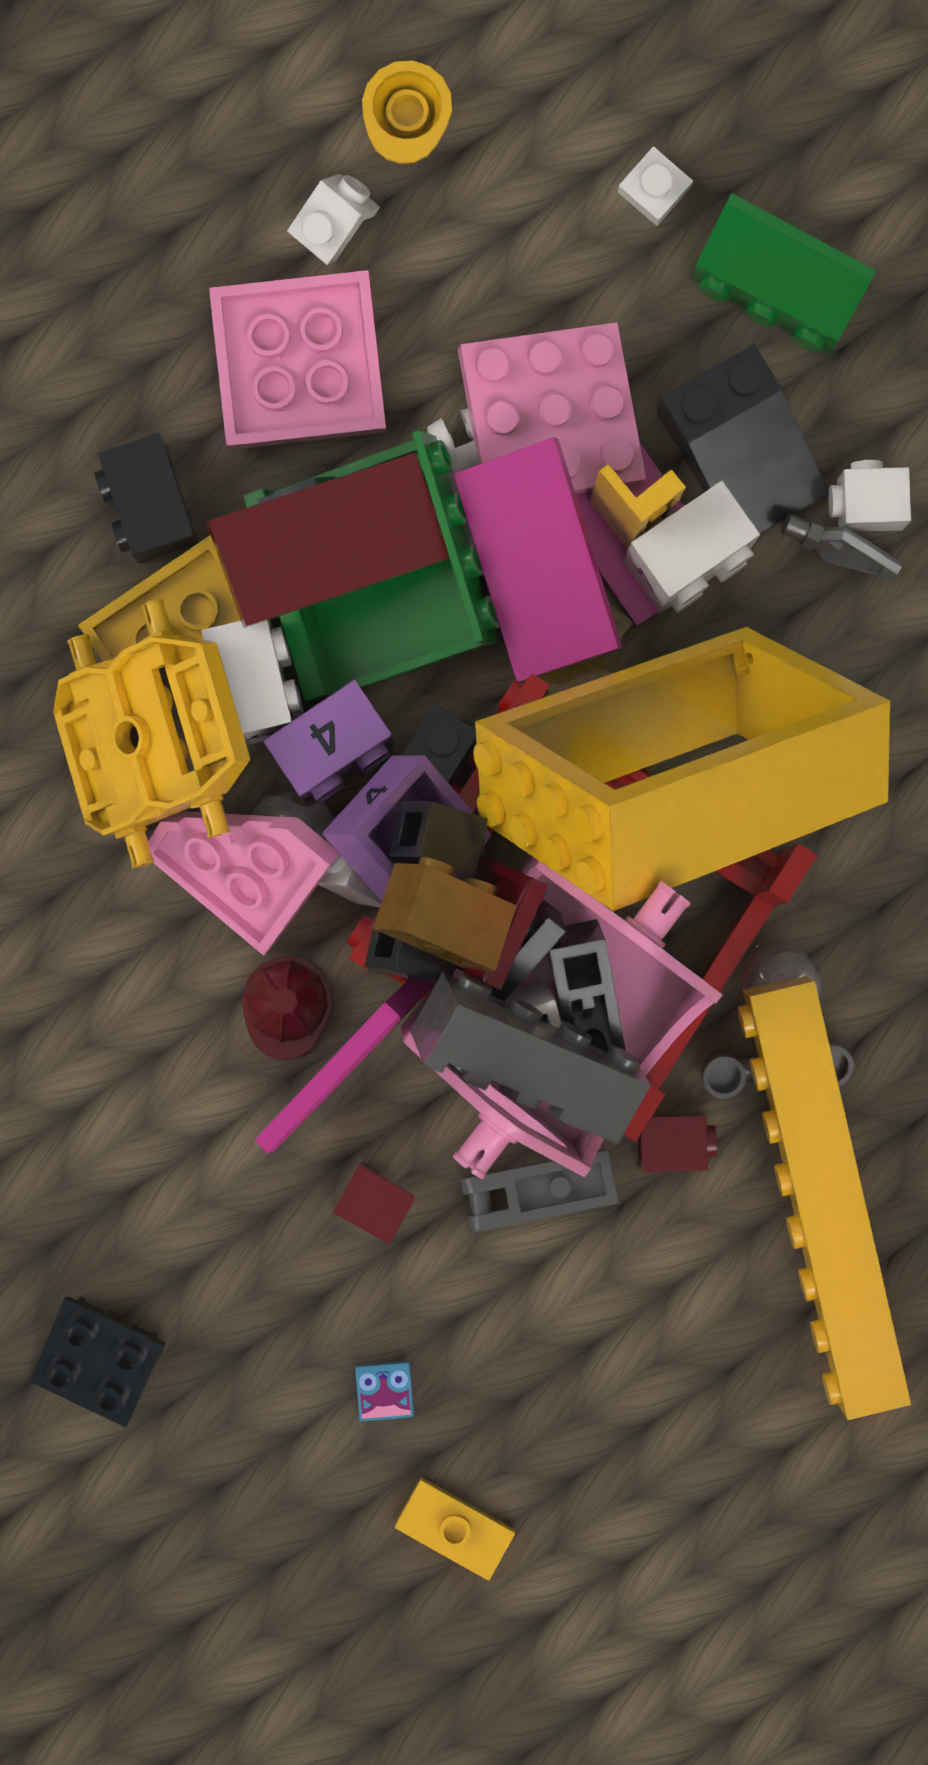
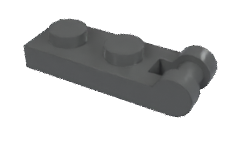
[460,1149,619,1232]

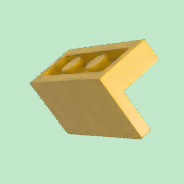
[590,464,686,549]

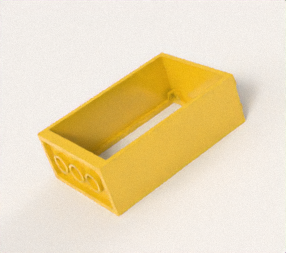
[473,627,890,911]

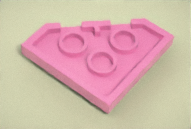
[148,811,340,956]

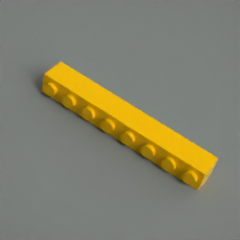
[738,975,911,1420]

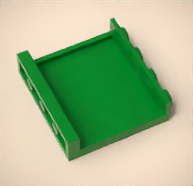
[243,430,500,702]

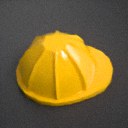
[362,60,452,164]

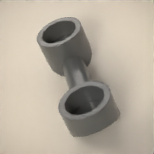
[701,1040,854,1099]

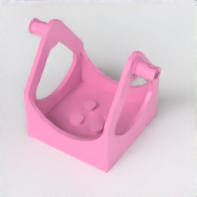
[400,855,722,1179]

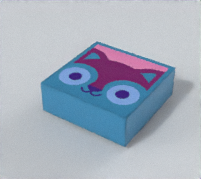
[355,1360,414,1422]

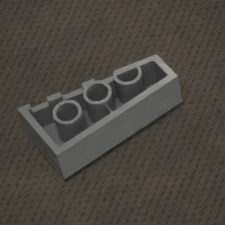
[410,971,651,1144]

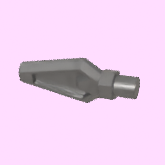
[781,514,902,580]

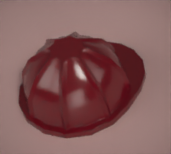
[242,956,332,1060]

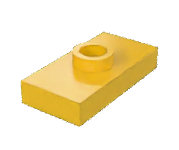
[394,1477,515,1581]

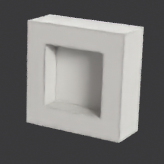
[617,146,693,226]

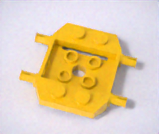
[53,599,251,868]

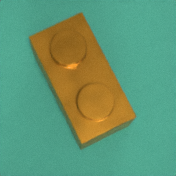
[373,857,517,971]

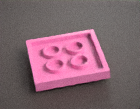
[209,270,387,450]
[458,322,646,494]

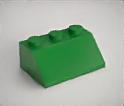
[691,193,877,354]

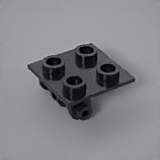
[29,1296,166,1428]

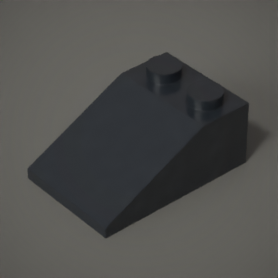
[657,344,829,534]

